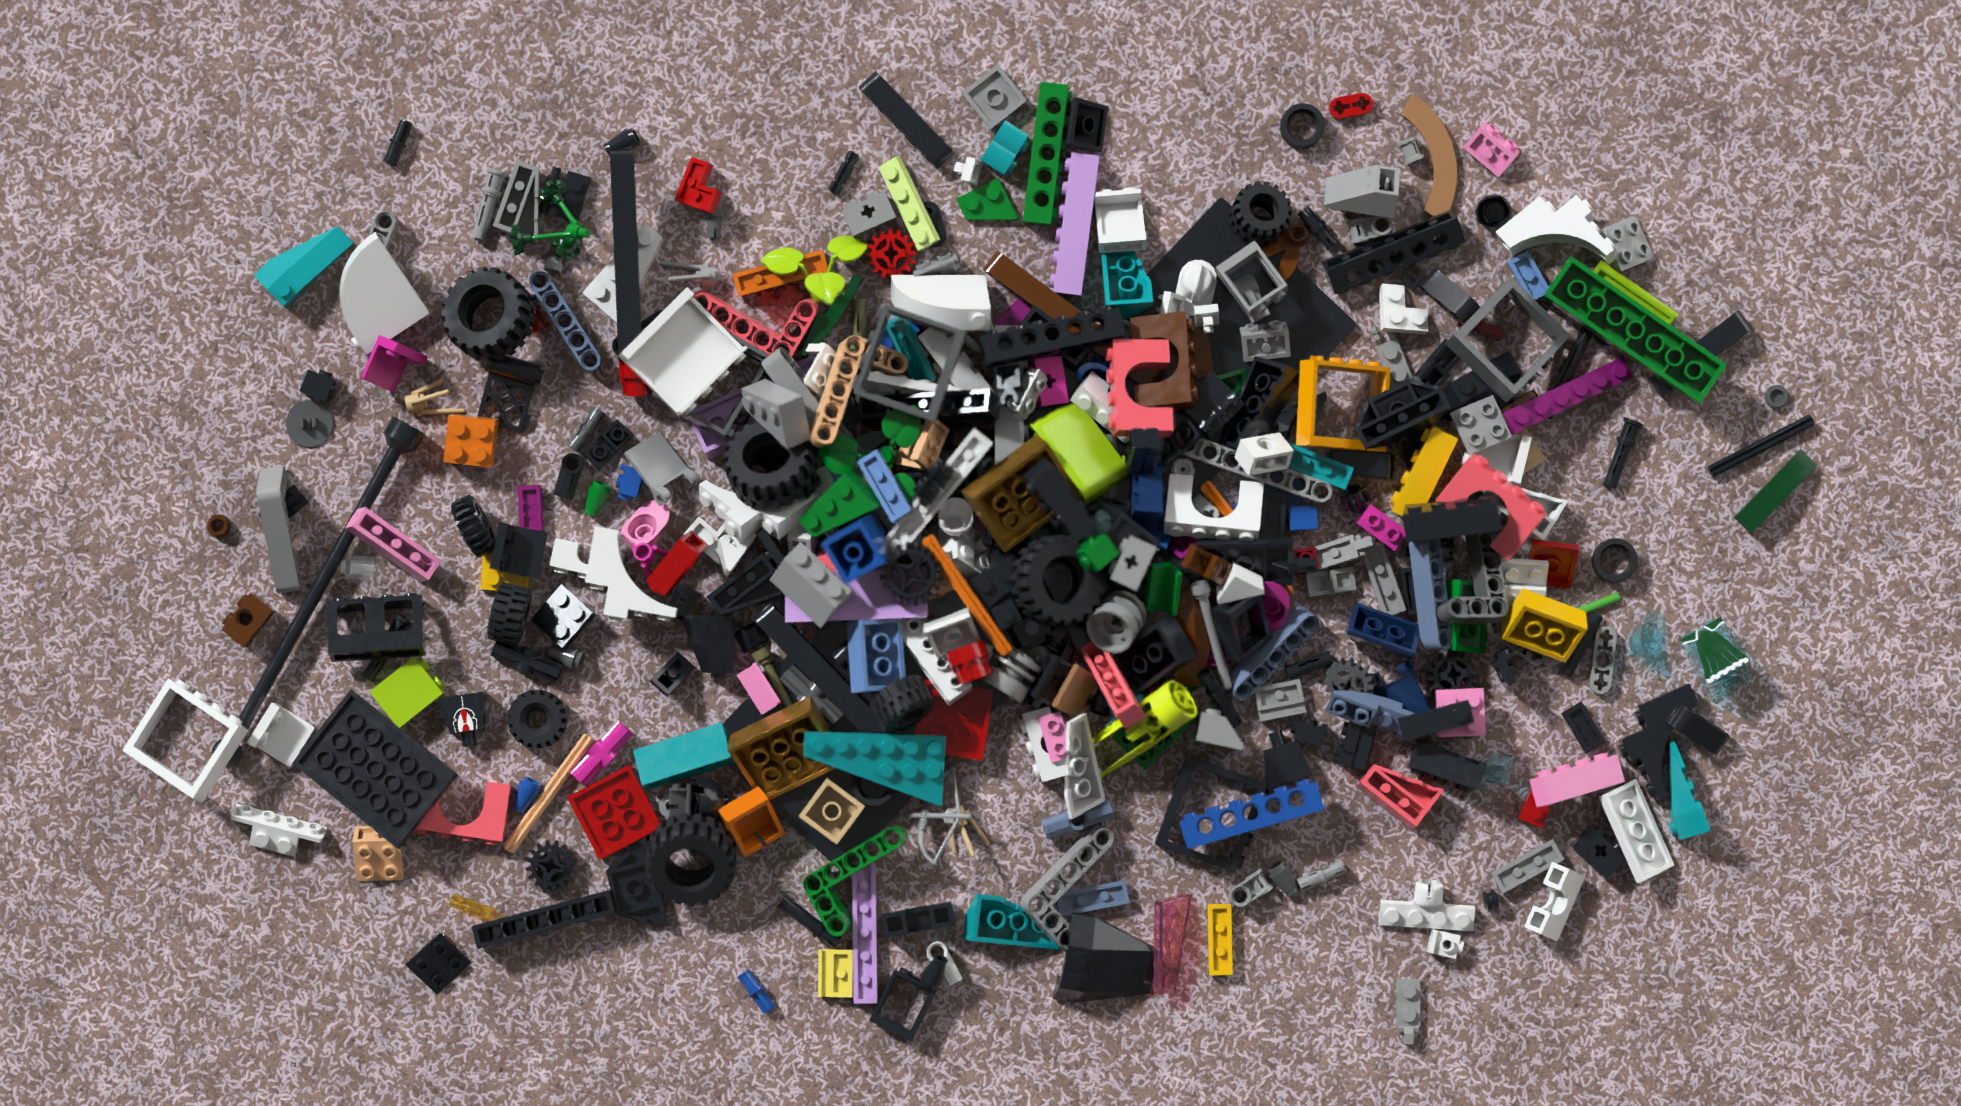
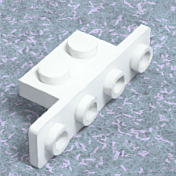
[230,804,327,857]

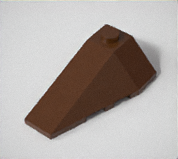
[1171,589,1218,687]

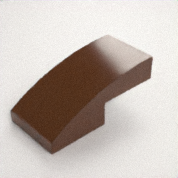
[1181,544,1233,586]

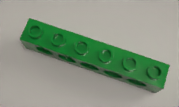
[1023,81,1072,227]

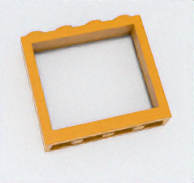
[1296,356,1390,453]

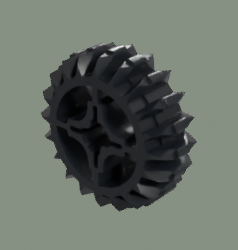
[451,495,496,558]
[880,542,944,606]

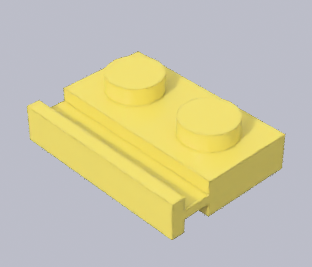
[818,949,853,997]

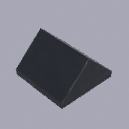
[1066,97,1108,152]

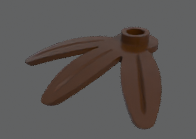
[1252,214,1310,281]

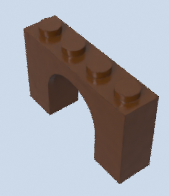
[1130,311,1199,411]

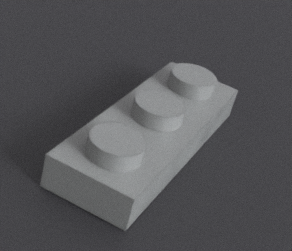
[1362,544,1406,615]
[1490,839,1564,894]

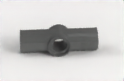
[779,664,844,728]

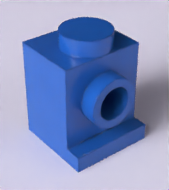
[616,464,643,501]

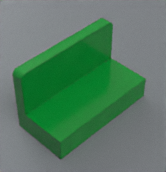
[1143,562,1182,616]

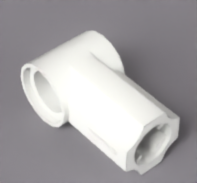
[927,941,963,988]

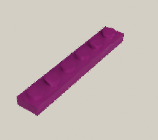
[1502,357,1633,435]

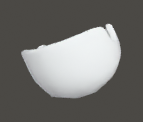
[938,497,974,536]

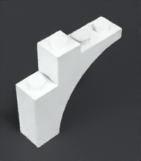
[1496,195,1616,264]
[699,480,819,542]
[585,526,678,623]

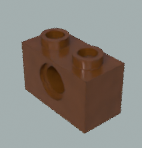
[221,593,276,648]

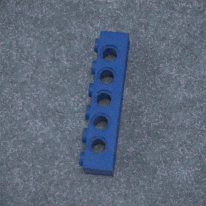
[1179,779,1324,849]

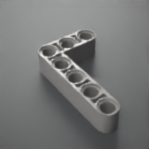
[257,465,301,594]
[1020,826,1114,949]

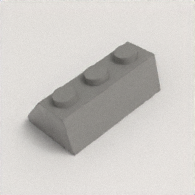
[770,542,854,628]
[1193,708,1244,750]

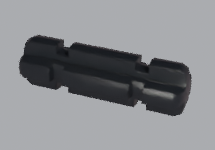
[829,150,859,195]

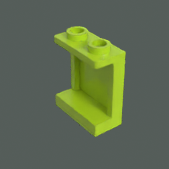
[370,656,445,729]

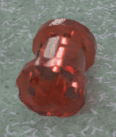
[530,305,550,335]

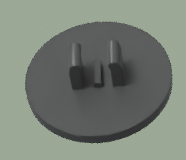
[286,400,333,447]

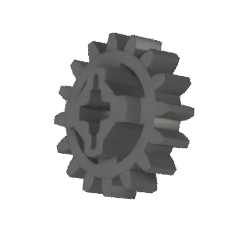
[1324,657,1376,698]

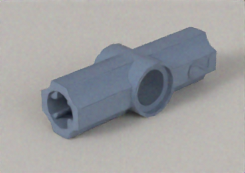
[1041,798,1115,839]

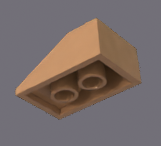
[1051,664,1100,718]

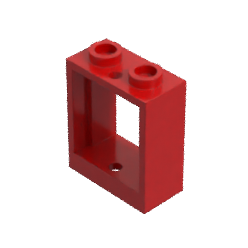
[646,530,709,596]

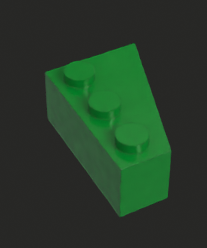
[798,469,882,537]

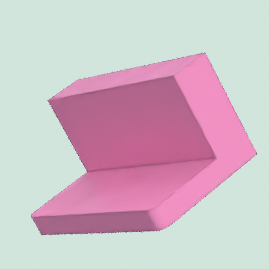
[737,662,782,715]

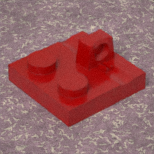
[1528,539,1579,588]

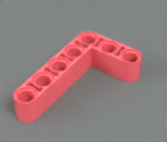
[694,291,819,357]

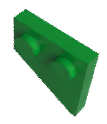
[956,178,1018,220]

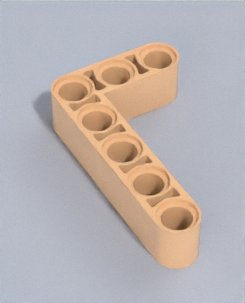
[810,335,908,448]

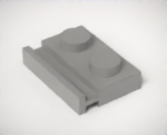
[1254,679,1306,722]

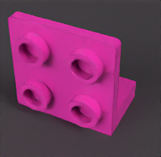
[361,335,428,392]

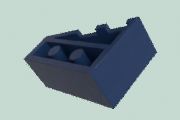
[1129,463,1166,529]

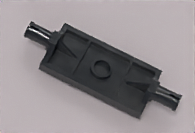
[1174,539,1317,587]

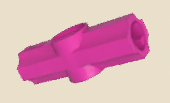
[571,721,634,787]

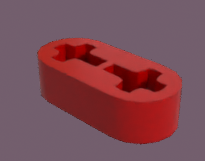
[1329,93,1373,119]

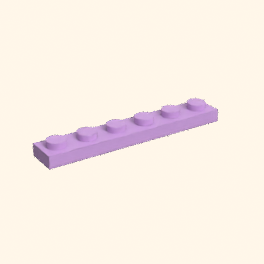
[852,861,877,1004]

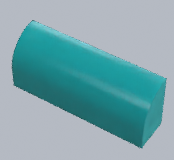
[633,722,736,790]

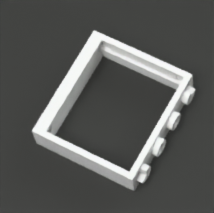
[122,679,248,802]

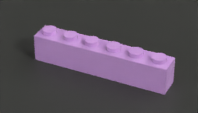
[1049,152,1099,297]

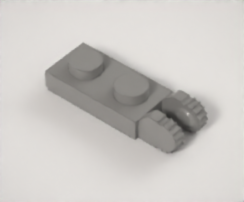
[1370,327,1412,388]

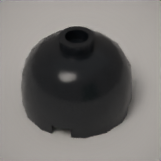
[690,779,729,822]

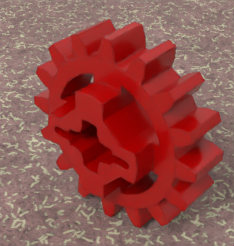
[866,229,917,279]

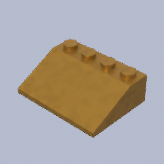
[961,435,1080,553]
[727,696,835,800]

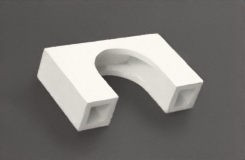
[1164,474,1264,541]

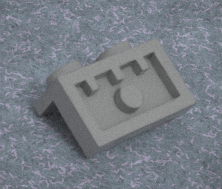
[1240,321,1291,362]

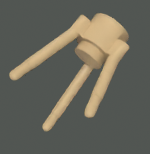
[405,378,465,416]
[947,805,990,858]

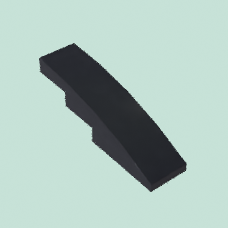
[1411,339,1461,387]

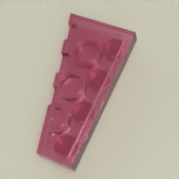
[1153,894,1192,995]

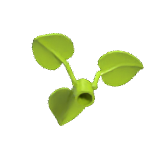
[761,235,868,306]

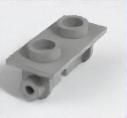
[911,251,961,277]
[1008,368,1048,419]

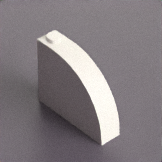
[340,232,430,355]
[891,275,991,330]

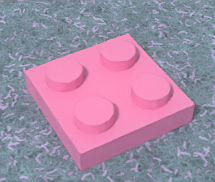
[1435,688,1486,738]

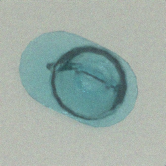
[1629,610,1666,663]

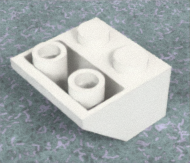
[936,527,991,579]

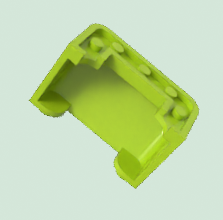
[1029,401,1130,508]

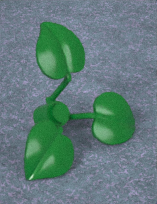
[817,405,921,505]

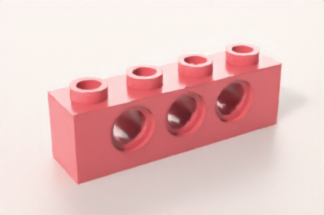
[1080,641,1146,729]

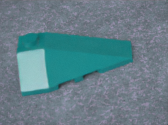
[1667,741,1711,840]
[963,894,1062,950]

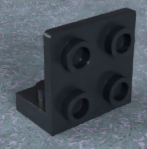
[490,522,548,579]

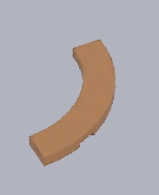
[1399,94,1457,217]

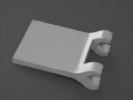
[624,432,699,506]

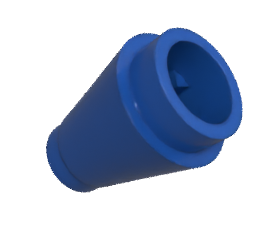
[512,776,541,813]

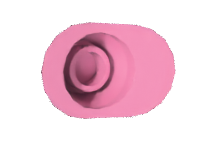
[621,500,670,546]

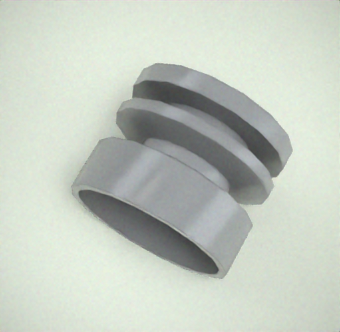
[1086,590,1147,653]
[982,647,1042,703]

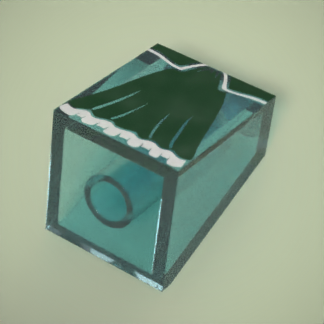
[1680,617,1753,702]

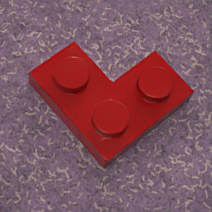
[674,157,722,214]

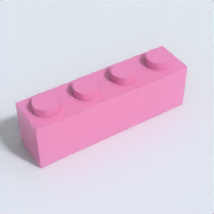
[345,507,441,582]
[1529,752,1625,807]

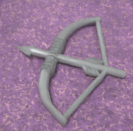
[901,766,972,866]

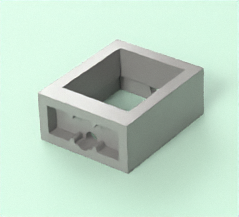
[1216,241,1288,318]

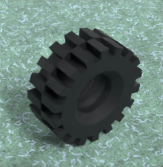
[507,690,568,749]

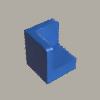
[1288,505,1318,531]

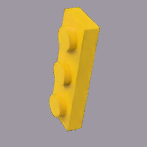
[1207,904,1233,975]

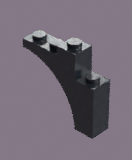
[1618,683,1699,800]

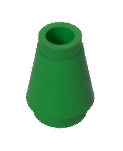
[584,480,612,517]

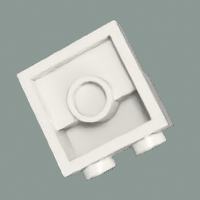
[1501,558,1549,610]

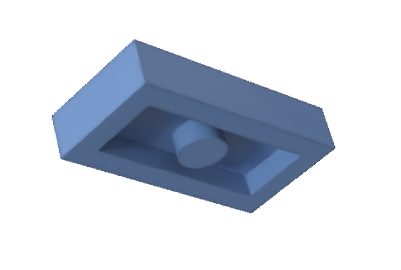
[1507,250,1549,300]

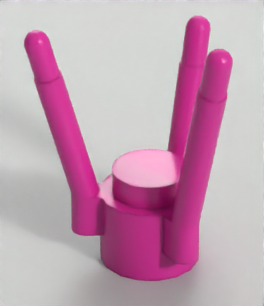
[631,543,669,585]

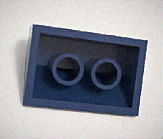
[1343,602,1420,660]

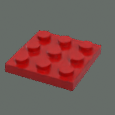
[915,679,994,760]
[567,764,660,860]

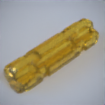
[449,894,495,920]

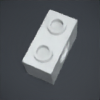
[1235,433,1294,476]

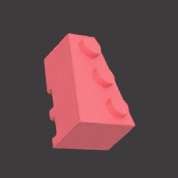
[1356,764,1444,830]

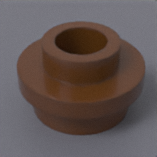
[207,514,231,538]

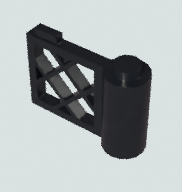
[477,355,544,432]

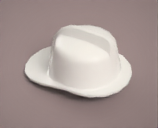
[1176,260,1217,316]

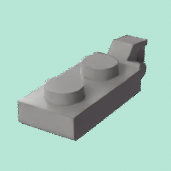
[1315,535,1378,572]
[1396,979,1420,1045]

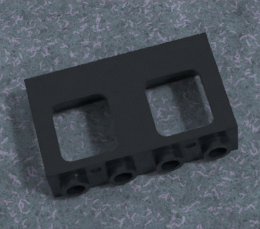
[327,593,426,662]

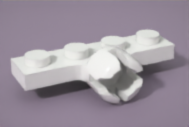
[1378,879,1475,931]

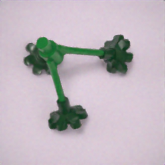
[510,179,591,261]

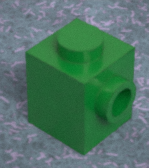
[1076,535,1119,571]

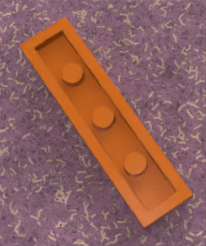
[732,249,828,297]

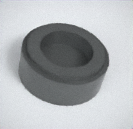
[1764,385,1789,409]

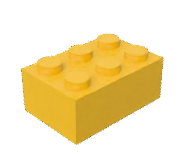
[1501,588,1587,663]

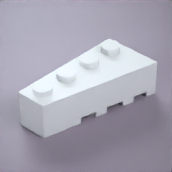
[918,328,994,392]

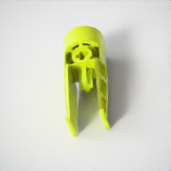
[1092,680,1197,779]

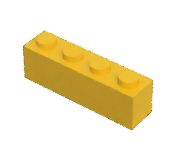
[1389,424,1458,516]

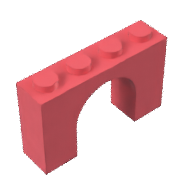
[1105,339,1174,437]
[1436,453,1548,561]
[413,782,512,845]

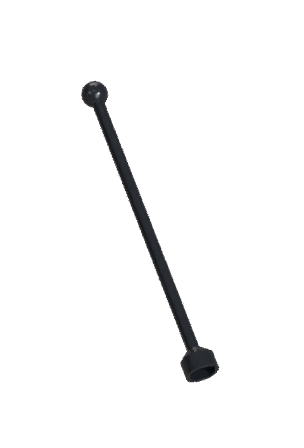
[211,416,426,768]

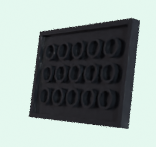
[292,689,458,849]

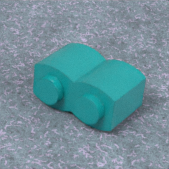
[980,120,1031,176]

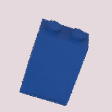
[821,510,886,585]

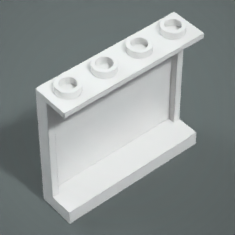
[618,287,747,416]

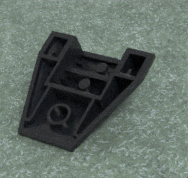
[1052,912,1160,1003]

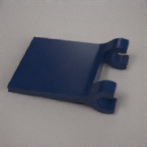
[1371,659,1431,735]

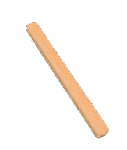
[503,734,594,853]

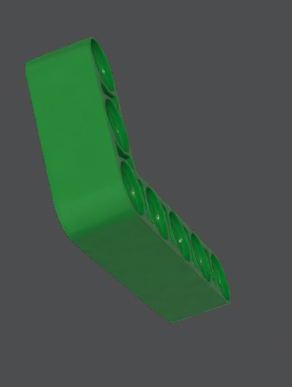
[803,826,908,936]

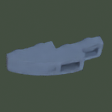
[1325,690,1415,740]

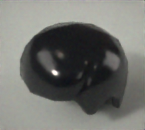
[1475,194,1512,230]

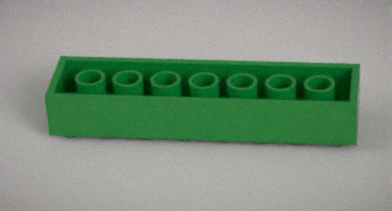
[1542,256,1727,405]

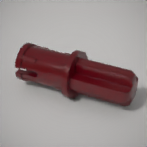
[1456,318,1504,341]

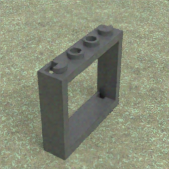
[1445,276,1571,402]
[852,304,967,423]
[651,330,770,441]

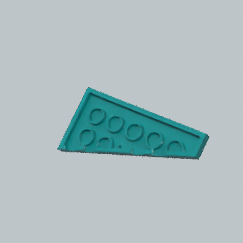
[803,731,946,807]

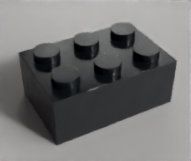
[1113,616,1198,696]

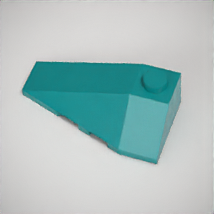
[254,226,354,309]
[1101,251,1153,319]

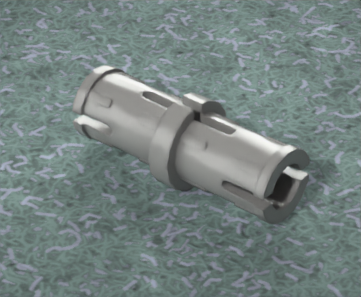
[1297,860,1346,892]

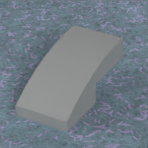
[1303,567,1357,597]

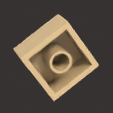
[799,778,865,844]

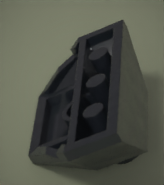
[1440,352,1521,422]
[1355,379,1451,450]

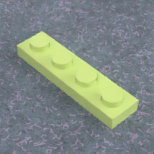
[878,156,940,251]

